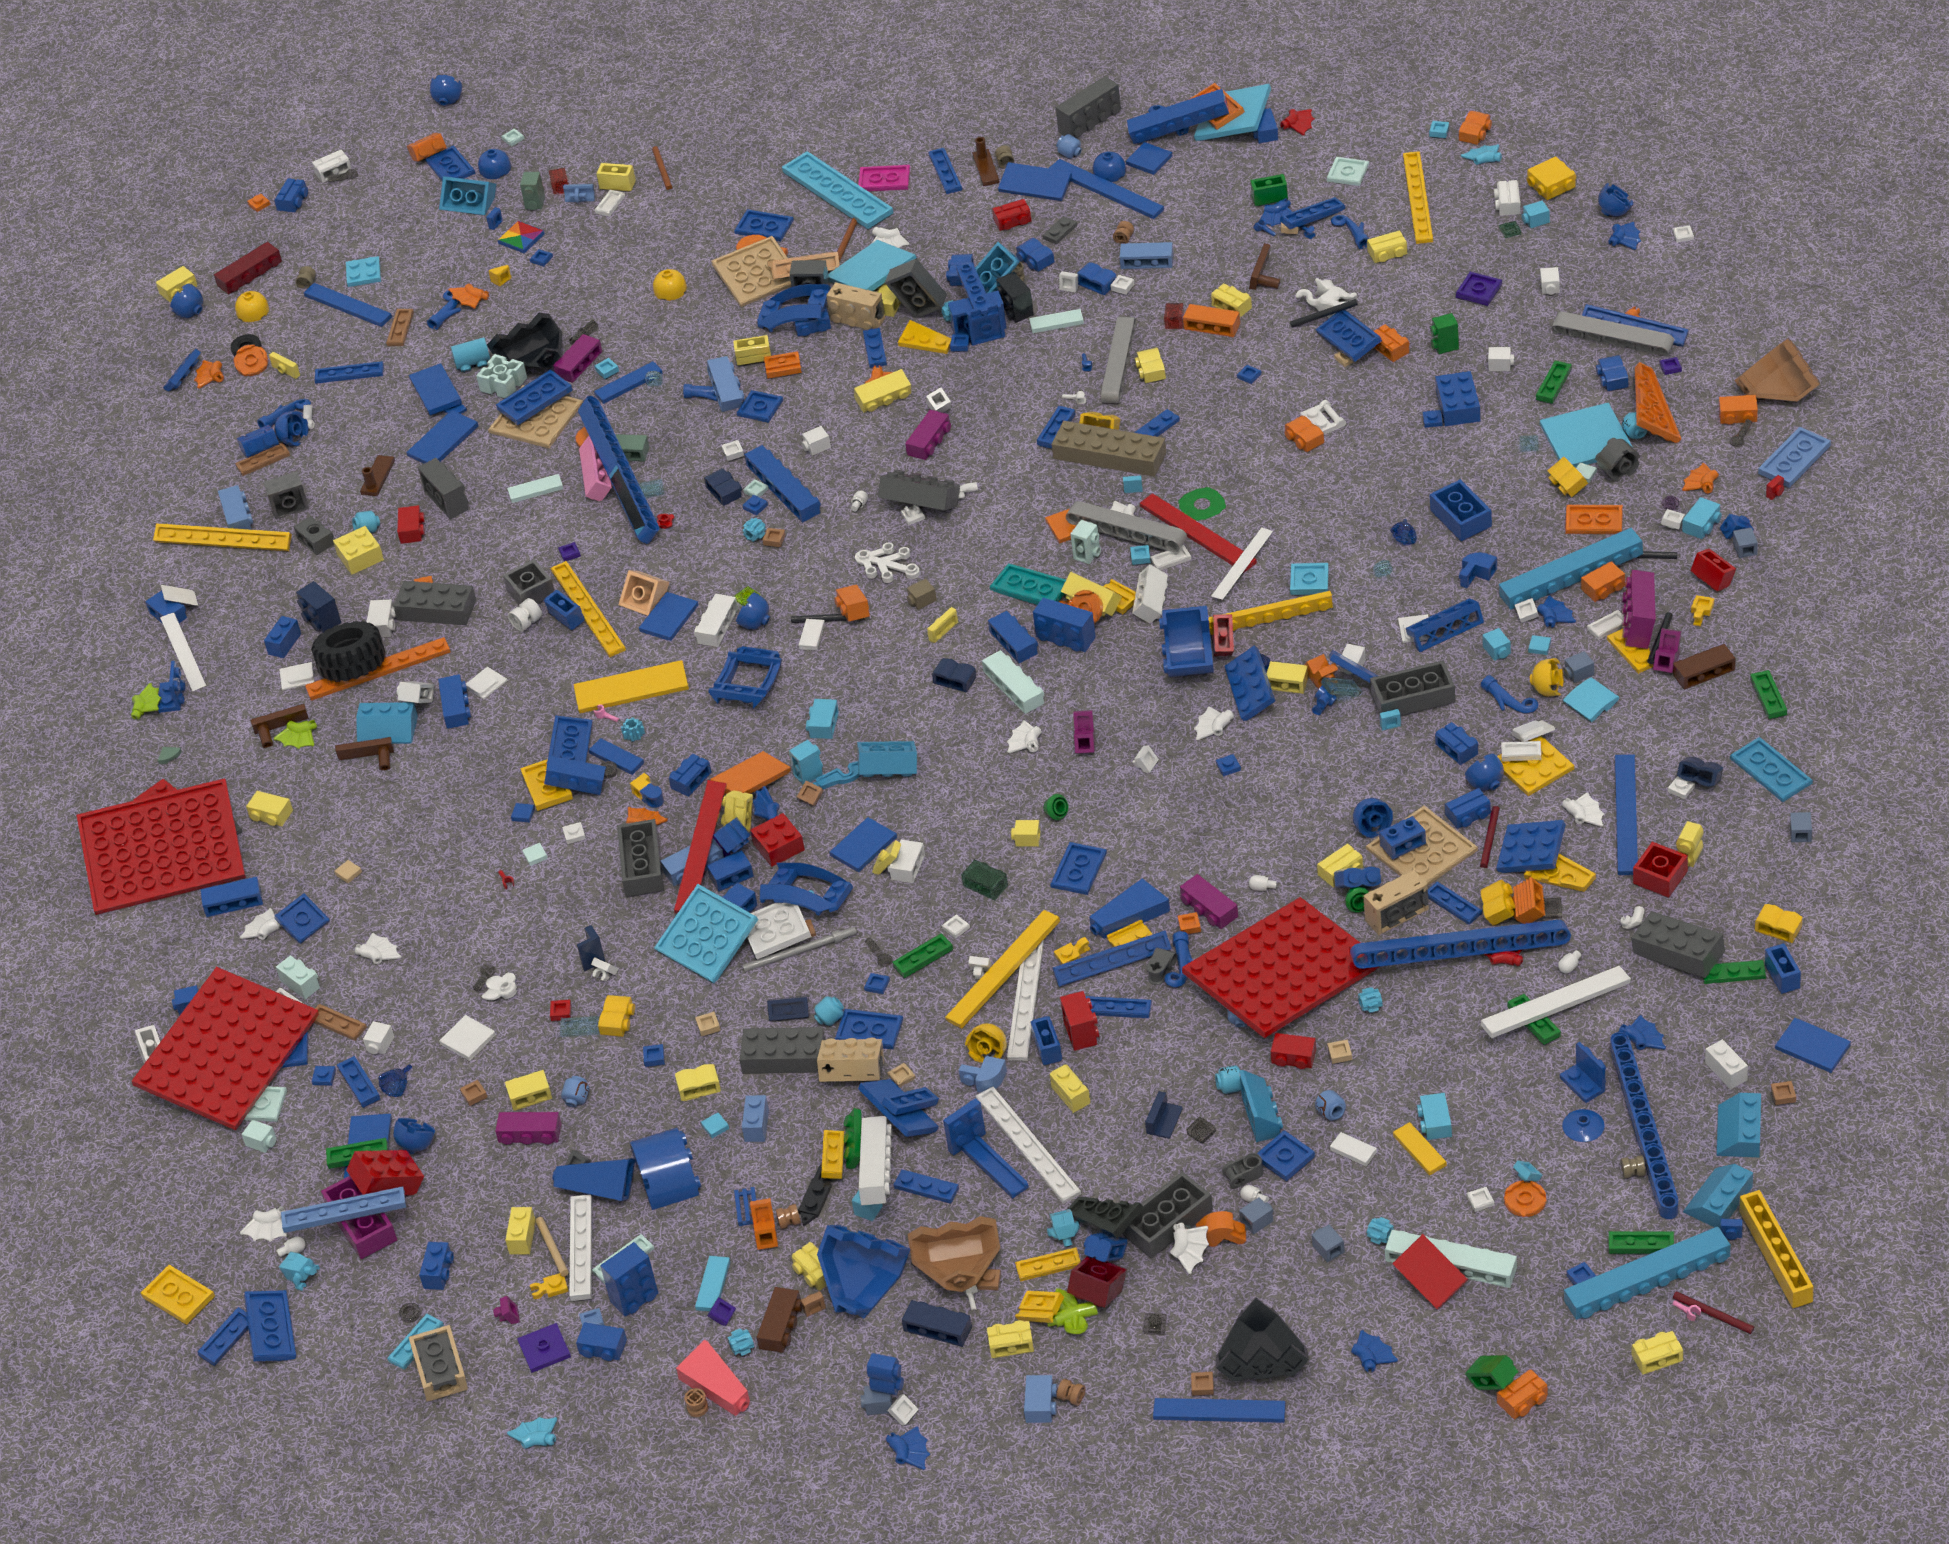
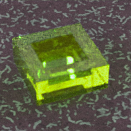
[735,586,760,606]

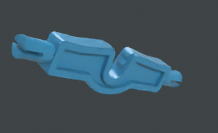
[812,761,860,790]

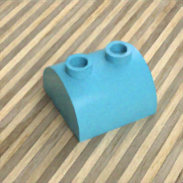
[451,338,490,372]

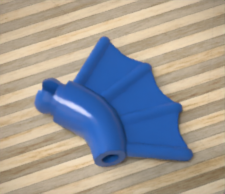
[1260,198,1292,227]
[1608,222,1641,250]
[1537,595,1576,628]
[753,786,780,821]
[1618,1015,1666,1050]
[1351,1330,1398,1372]
[886,1426,930,1470]

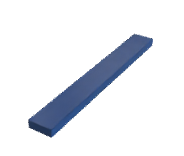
[1049,159,1164,219]
[1615,754,1638,875]

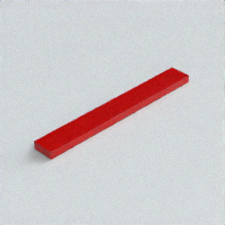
[1140,493,1257,573]
[674,780,727,914]

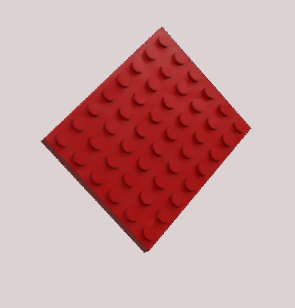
[76,778,246,915]
[1182,897,1379,1038]
[132,966,319,1130]

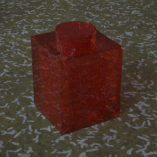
[549,167,569,194]
[1164,303,1184,329]

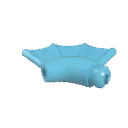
[1461,144,1502,165]
[507,1417,557,1449]

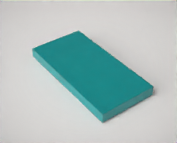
[989,563,1066,605]

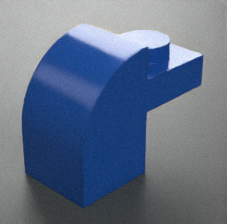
[1459,552,1497,588]

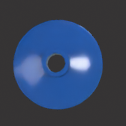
[1562,1109,1605,1142]

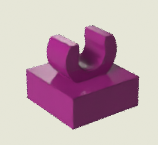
[493,1295,520,1324]

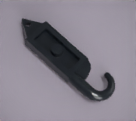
[798,1163,832,1226]

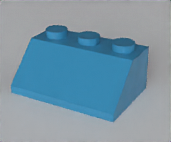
[439,176,496,215]
[975,242,1020,293]
[356,702,418,744]
[857,741,917,777]
[1239,1070,1283,1142]
[1717,1093,1761,1158]
[1683,1164,1753,1229]

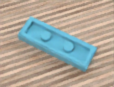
[695,1256,730,1311]
[387,1314,444,1370]

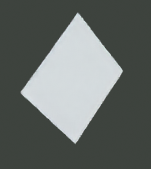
[161,585,198,605]

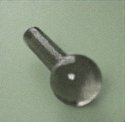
[327,169,358,182]
[1730,419,1752,447]
[865,937,893,967]
[473,963,496,992]

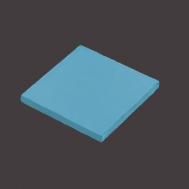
[1194,84,1271,141]
[828,240,917,291]
[1540,402,1633,468]
[654,884,759,983]

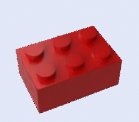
[346,1150,424,1195]

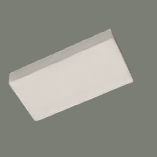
[595,190,625,217]
[1150,545,1191,570]
[1587,610,1624,640]
[799,619,825,650]
[1501,741,1541,761]
[1330,1132,1377,1166]

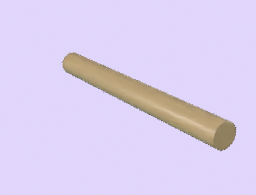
[535,1217,569,1277]

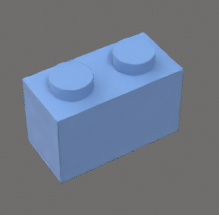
[742,1095,769,1142]
[1024,1375,1058,1423]

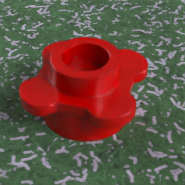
[657,514,675,529]

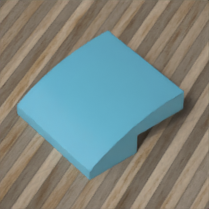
[1563,677,1620,722]

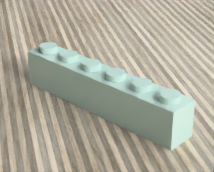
[1385,1230,1517,1288]

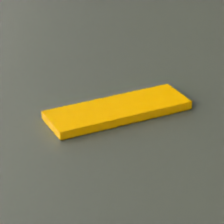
[573,660,689,714]

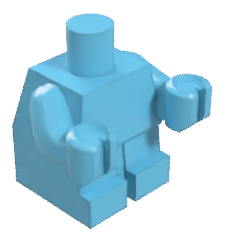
[1047,1209,1080,1246]
[279,1252,320,1291]

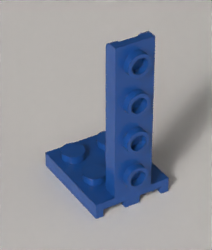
[956,262,1005,346]
[943,1098,1029,1199]

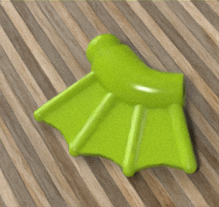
[131,683,162,719]
[273,720,317,749]

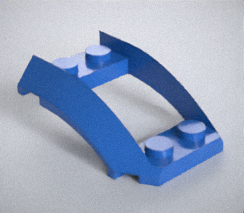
[757,284,831,332]
[709,646,782,709]
[760,862,853,915]

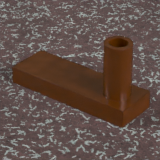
[972,137,999,187]
[1249,243,1280,290]
[360,455,395,496]
[250,704,309,748]
[335,737,394,771]

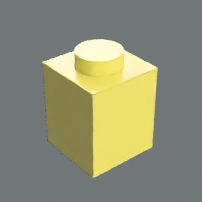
[1011,820,1041,846]

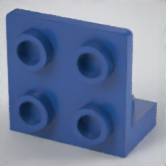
[158,661,186,713]
[1560,1042,1606,1104]

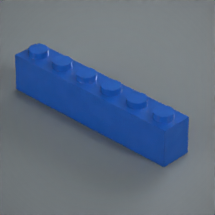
[1127,89,1229,144]
[744,445,821,523]

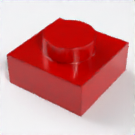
[1766,475,1784,500]
[550,999,572,1021]

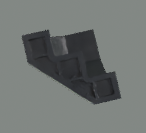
[487,312,563,368]
[1216,1297,1309,1381]

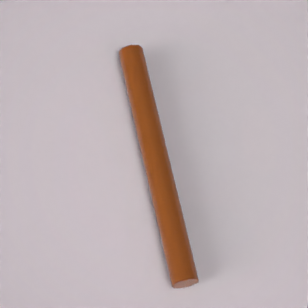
[652,146,673,190]
[837,218,858,262]

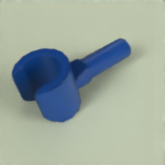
[1253,219,1276,236]
[1299,225,1316,239]
[1082,353,1092,371]

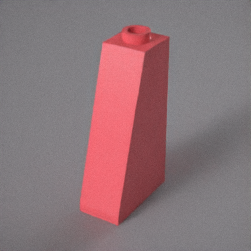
[676,1339,750,1416]

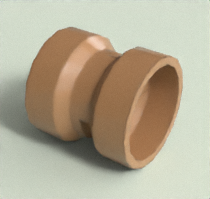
[1113,221,1134,244]
[775,1204,801,1229]
[1057,1379,1086,1406]
[684,1388,708,1417]

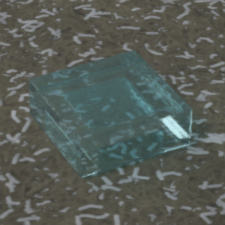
[1520,435,1539,452]

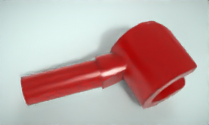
[498,870,515,890]

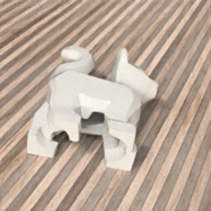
[1296,278,1357,318]

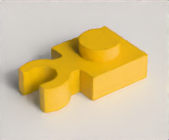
[530,1273,569,1299]

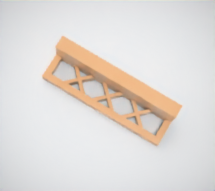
[767,252,840,279]

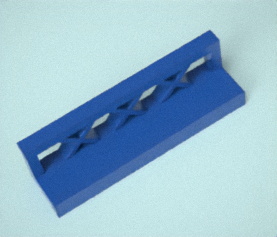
[1405,598,1484,652]

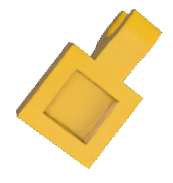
[1691,595,1715,626]
[1054,937,1091,964]

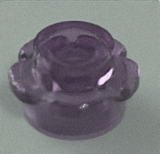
[1661,495,1680,511]

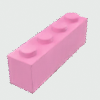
[579,436,612,501]

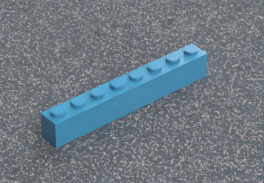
[1499,527,1643,610]
[1564,1226,1731,1320]

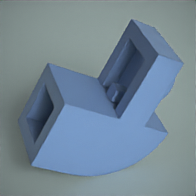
[959,1056,1007,1093]

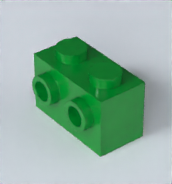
[1250,174,1288,206]
[1430,313,1459,354]
[1465,1355,1519,1390]

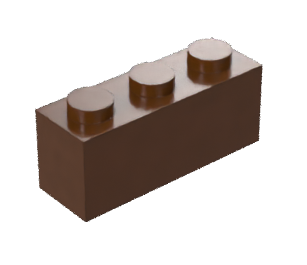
[1673,644,1736,690]
[756,1287,803,1353]

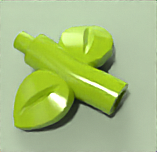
[1047,1288,1098,1334]

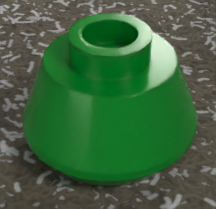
[1043,794,1069,820]
[1345,887,1369,913]

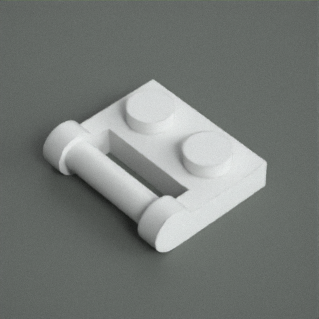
[1300,400,1346,435]

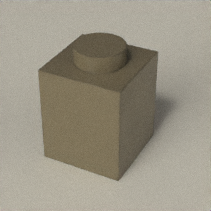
[906,579,937,610]

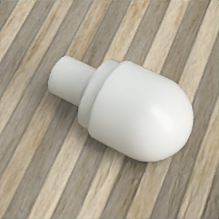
[851,491,868,512]
[1249,875,1277,892]
[1558,951,1581,974]
[1240,1185,1269,1203]
[277,1236,306,1257]

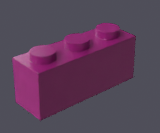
[553,334,602,383]
[905,409,951,460]
[1180,874,1238,929]
[495,1112,562,1145]

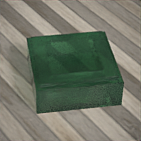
[1499,221,1521,239]

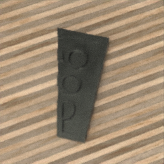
[1066,1196,1144,1239]

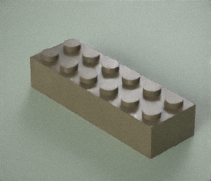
[1051,421,1166,477]

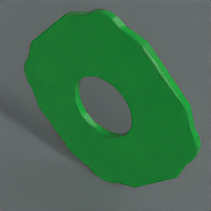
[1178,487,1226,521]

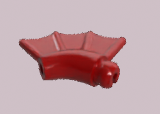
[1280,109,1315,136]
[1484,949,1523,966]

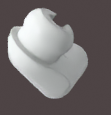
[303,405,315,429]
[959,482,978,499]
[1621,906,1644,930]

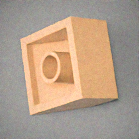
[618,570,669,616]

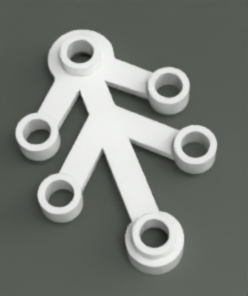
[855,542,920,583]

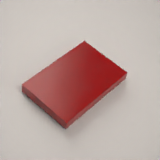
[1392,1234,1468,1310]

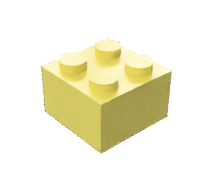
[333,526,384,575]

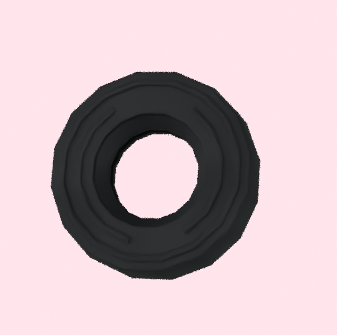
[231,334,262,357]

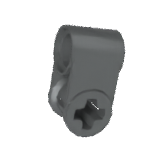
[1147,947,1177,985]
[1222,1153,1264,1189]

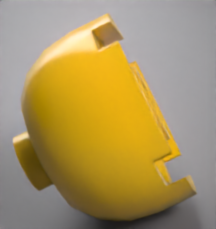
[653,269,687,301]
[235,291,269,322]
[1530,658,1564,697]
[965,1023,1007,1063]

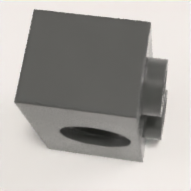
[294,516,334,555]

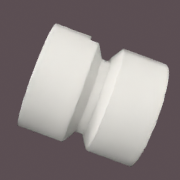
[508,598,543,632]

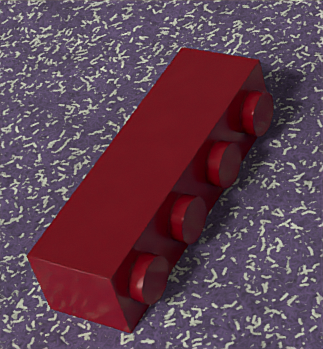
[214,241,282,295]

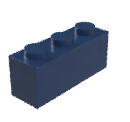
[902,1300,972,1347]

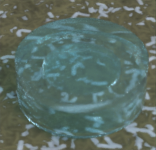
[645,371,663,386]
[1373,560,1393,577]

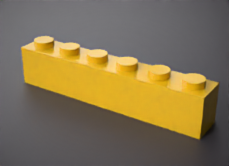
[1739,1190,1814,1309]

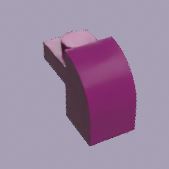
[1653,628,1682,673]
[1073,710,1095,753]

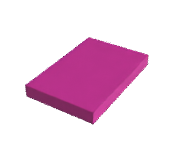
[858,165,910,191]

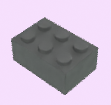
[885,258,947,318]
[418,458,469,519]

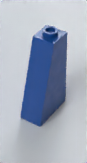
[1089,878,1170,939]
[552,1158,636,1201]

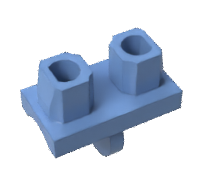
[563,184,595,203]

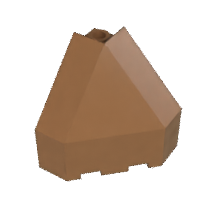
[1734,337,1820,401]
[908,1216,1000,1292]

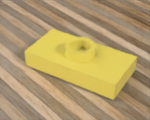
[269,352,300,379]
[927,607,958,643]
[872,840,901,875]

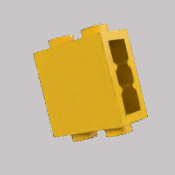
[1526,156,1576,200]

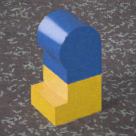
[630,773,664,808]

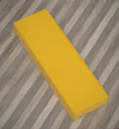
[1393,1122,1447,1176]
[821,1130,844,1179]
[1015,1247,1081,1282]

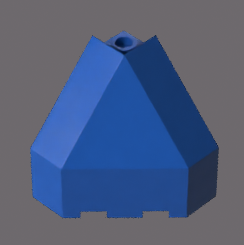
[817,1225,910,1319]

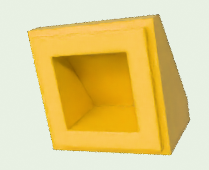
[488,265,511,286]

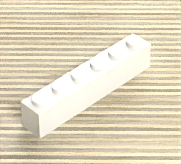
[859,1116,892,1205]

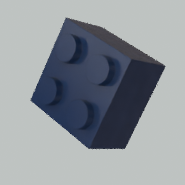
[296,581,342,633]

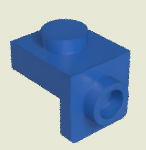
[1720,514,1754,539]

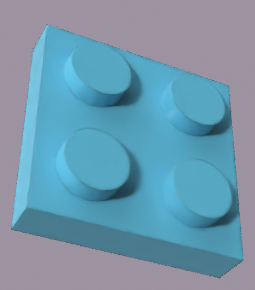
[346,256,381,287]
[1290,563,1329,595]

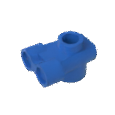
[1312,685,1337,715]

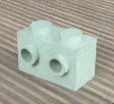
[1070,520,1101,564]
[276,955,320,999]

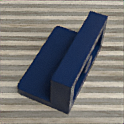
[577,925,606,971]
[767,995,809,1021]
[1145,1091,1183,1139]

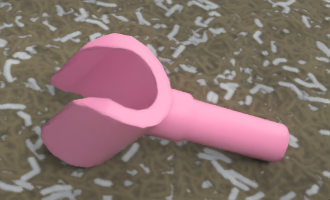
[594,705,619,722]
[1673,1300,1701,1321]

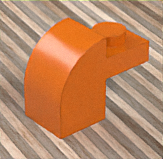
[1304,654,1338,689]
[750,1198,778,1250]
[1196,1211,1246,1247]

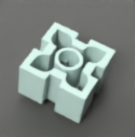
[476,354,527,398]

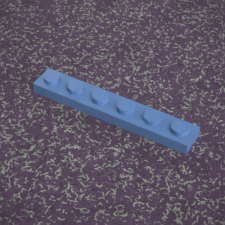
[281,1187,406,1233]

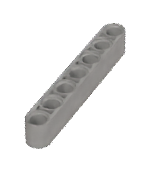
[1551,312,1674,357]
[1101,317,1136,404]
[1066,501,1187,552]

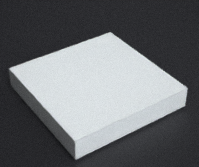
[439,1015,496,1061]

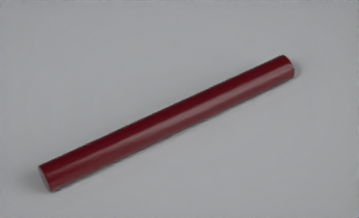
[1480,806,1500,868]
[1673,1291,1755,1334]

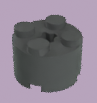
[1595,438,1640,482]

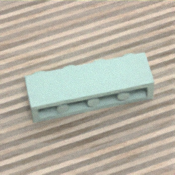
[982,650,1044,714]

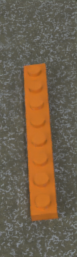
[305,637,451,701]

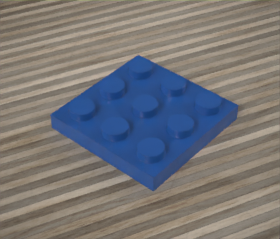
[1496,820,1566,873]

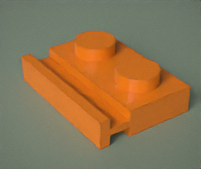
[764,351,802,379]

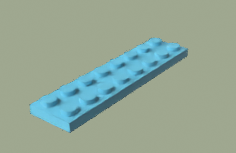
[782,151,894,229]

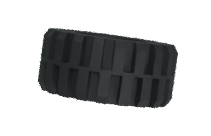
[311,621,386,682]

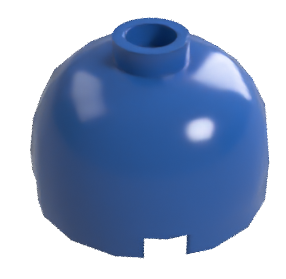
[430,75,463,106]
[478,149,511,179]
[1092,151,1126,182]
[1598,183,1634,216]
[170,284,203,318]
[275,411,309,446]
[736,592,770,630]
[1465,753,1504,791]
[1353,798,1393,838]
[393,1118,435,1154]

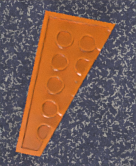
[1635,362,1682,443]

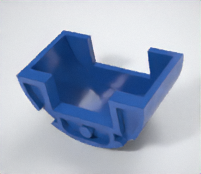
[1159,606,1214,677]
[630,1127,701,1210]

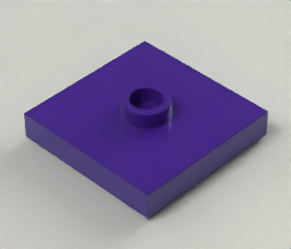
[1456,271,1502,306]
[517,1323,571,1373]

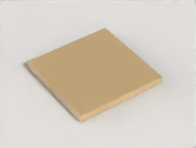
[711,236,791,307]
[488,385,583,448]
[1366,806,1478,886]

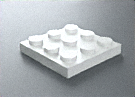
[747,903,812,959]

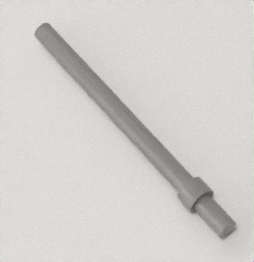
[742,927,857,972]

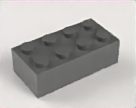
[1055,76,1121,138]
[878,470,960,510]
[393,581,476,626]
[1370,660,1456,716]
[617,819,664,897]
[1631,911,1725,978]
[739,1027,826,1074]
[1123,1171,1213,1258]

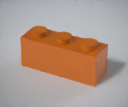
[1183,304,1240,337]

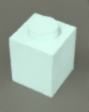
[242,1120,276,1153]

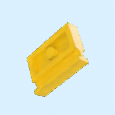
[1103,579,1136,615]
[1106,919,1152,947]
[1015,1291,1064,1323]

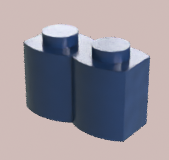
[704,468,742,506]
[932,658,976,693]
[1677,757,1723,786]

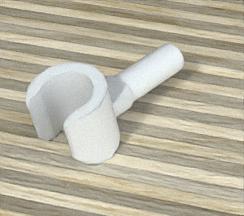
[1062,391,1086,404]
[964,1285,978,1311]

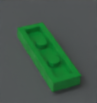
[1536,360,1572,404]
[1750,670,1787,719]
[892,933,953,978]
[1703,960,1766,984]
[1507,994,1561,1045]
[843,1108,862,1169]
[326,1138,388,1169]
[1608,1231,1674,1254]

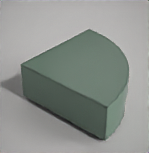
[158,747,182,764]

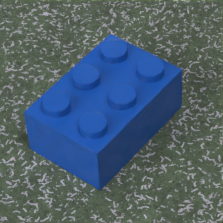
[948,291,1007,334]
[1435,371,1481,427]
[1430,479,1492,541]
[1033,597,1096,652]
[600,1242,658,1317]

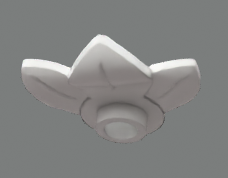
[482,972,517,1000]

